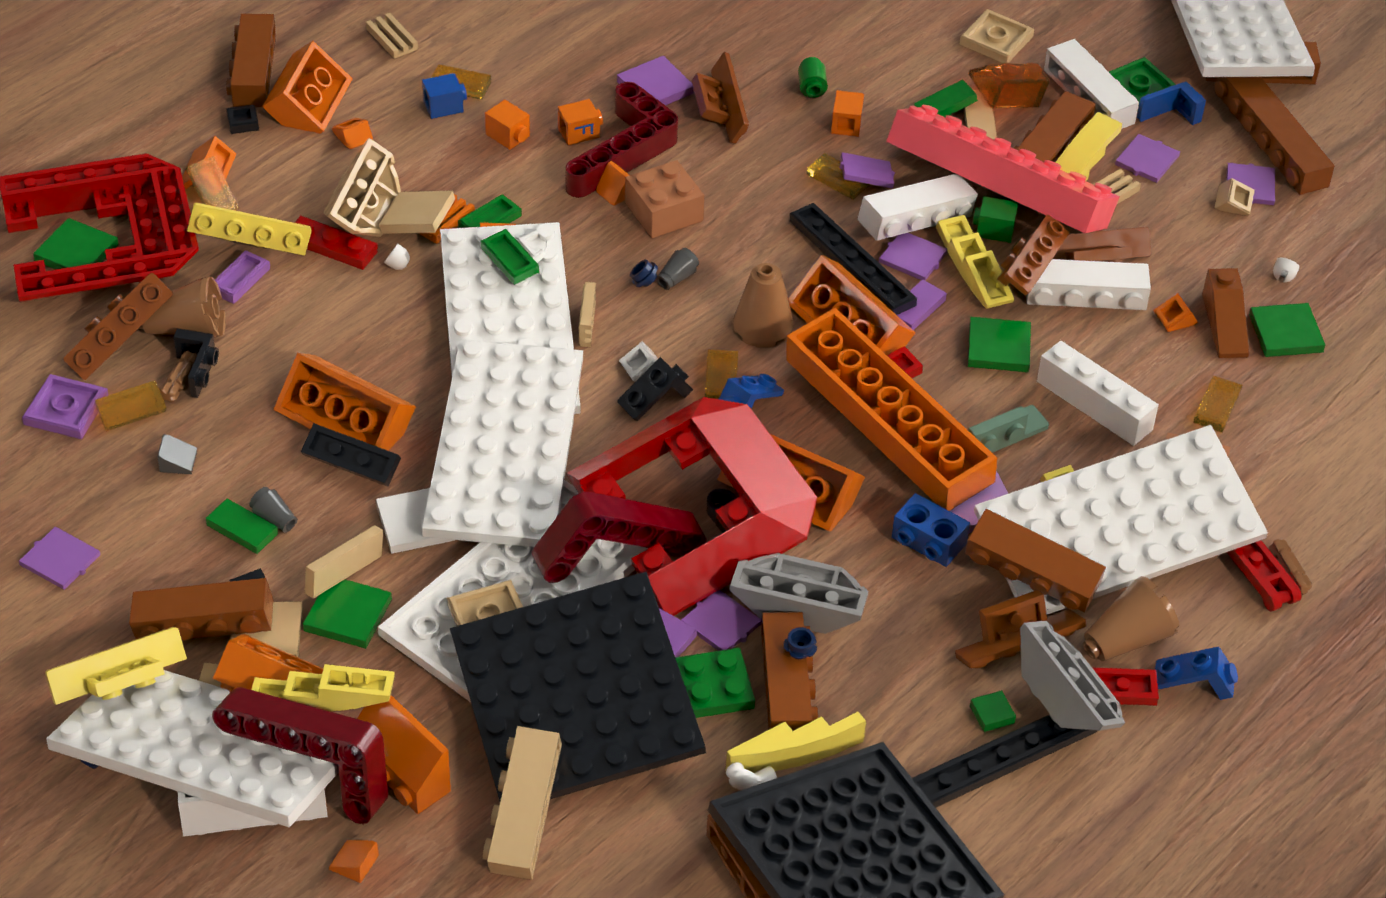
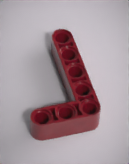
[565,82,678,198]
[532,492,707,583]
[212,687,388,825]

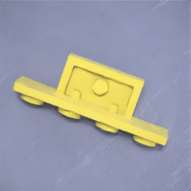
[187,203,312,256]
[45,627,187,705]

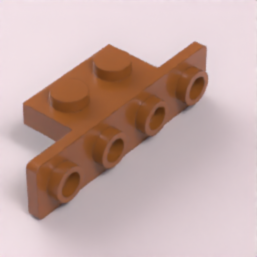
[692,52,749,144]
[997,214,1069,295]
[1053,227,1152,263]
[63,273,173,380]
[955,590,1087,668]

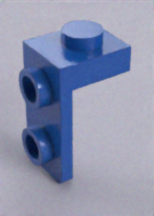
[1137,81,1206,125]
[719,374,784,408]
[1155,646,1238,700]

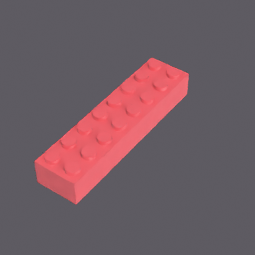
[886,104,1120,233]

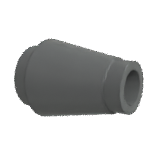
[656,248,699,290]
[249,487,298,533]

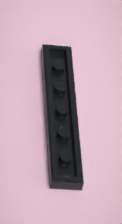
[790,203,917,315]
[912,714,1097,808]

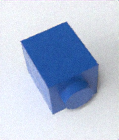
[422,73,467,119]

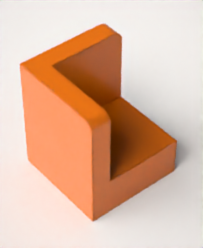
[831,90,864,137]

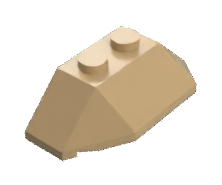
[323,138,401,237]

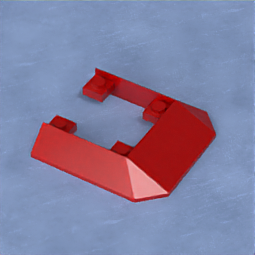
[0,153,199,303]
[566,397,817,616]

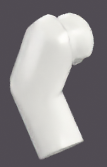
[726,762,777,791]

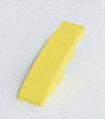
[1056,112,1122,181]
[936,215,1014,309]
[251,664,395,712]
[726,712,866,773]

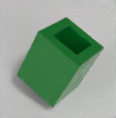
[973,197,1018,243]

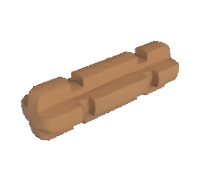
[160,351,197,402]
[1269,539,1312,595]

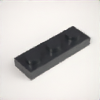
[301,423,401,487]

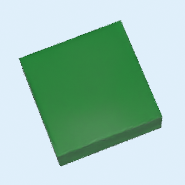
[970,690,1016,732]

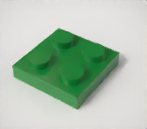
[675,648,756,718]

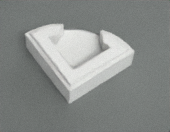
[517,227,547,263]

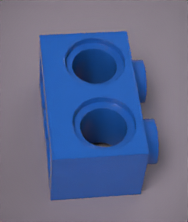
[892,493,970,567]

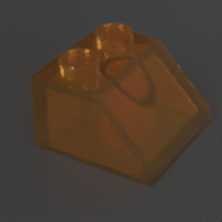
[968,63,1050,108]

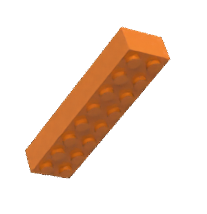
[786,308,998,511]

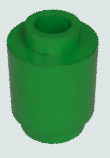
[798,57,828,98]

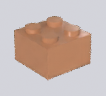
[625,160,705,239]

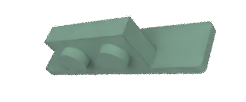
[968,405,1049,453]

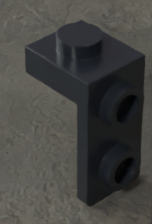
[174,328,219,398]
[617,357,693,421]

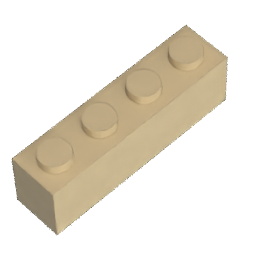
[483,726,562,880]

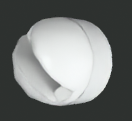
[384,243,410,270]
[1273,257,1299,283]

